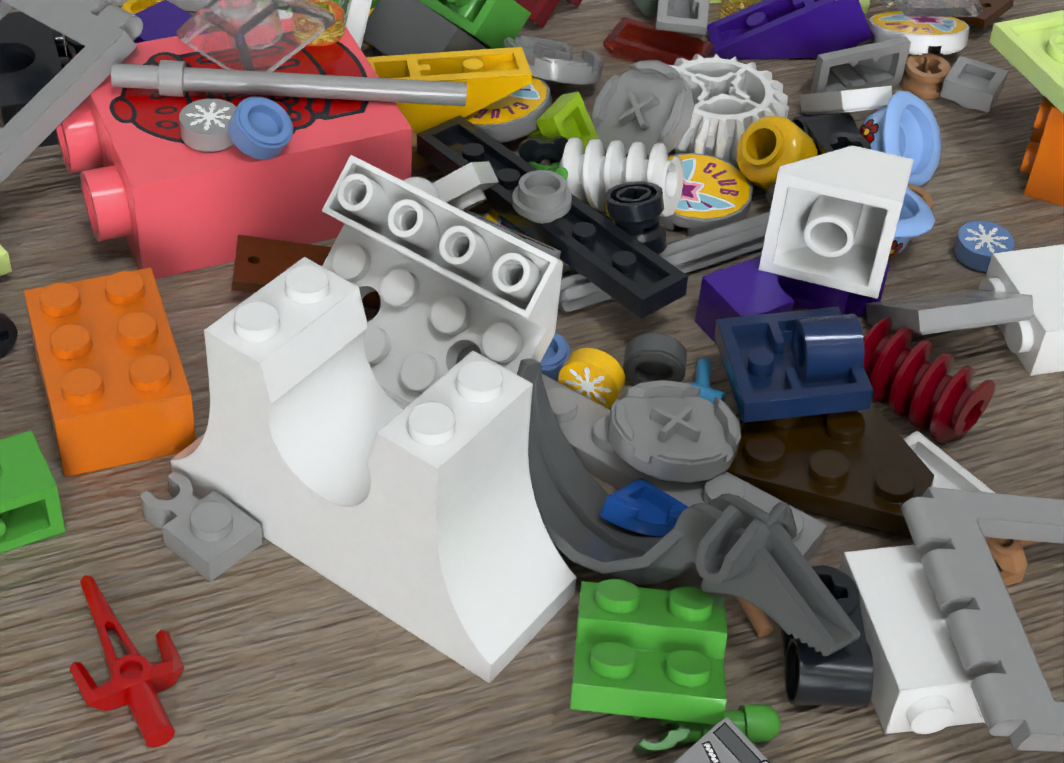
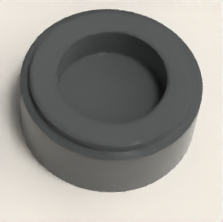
[623,333,687,385]

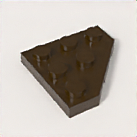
[726,402,934,538]

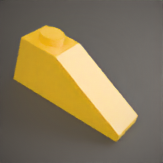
[366,47,532,133]

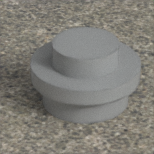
[512,170,572,224]

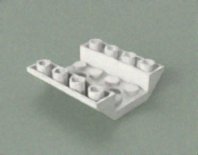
[322,155,563,409]

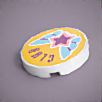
[869,11,969,55]

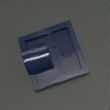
[715,307,873,423]

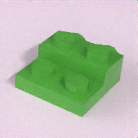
[570,578,728,725]

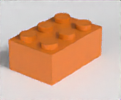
[23,267,196,477]

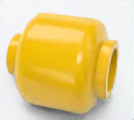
[736,115,818,192]

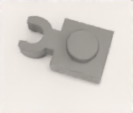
[140,472,263,582]

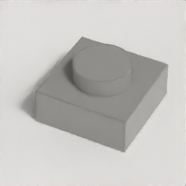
[940,56,1008,113]

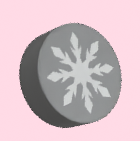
[179,99,237,152]

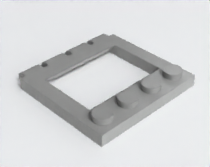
[0,0,143,184]
[901,487,1064,752]

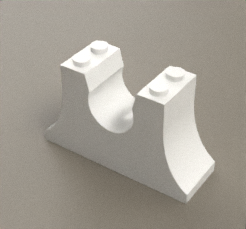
[170,257,576,684]

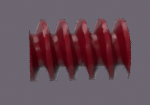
[863,317,996,444]

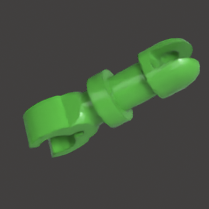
[632,704,781,753]

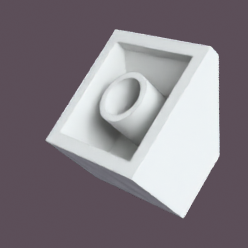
[759,145,914,299]

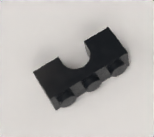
[0,12,70,148]

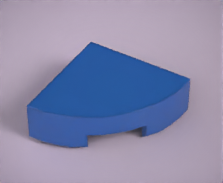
[599,478,689,537]

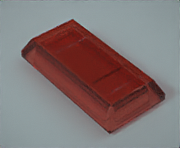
[603,17,715,65]

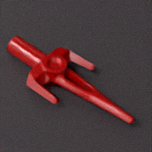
[69,575,185,747]

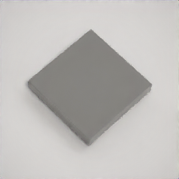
[866,289,1034,335]

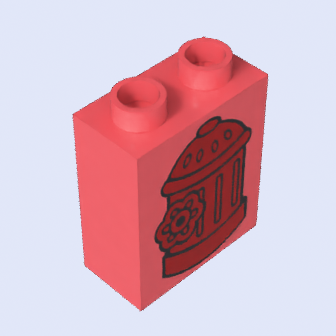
[56,7,412,279]

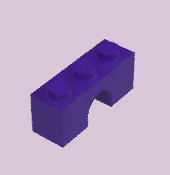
[695,256,890,344]

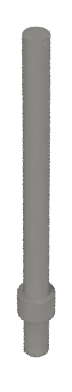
[111,60,467,106]

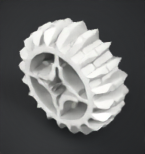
[669,54,789,168]

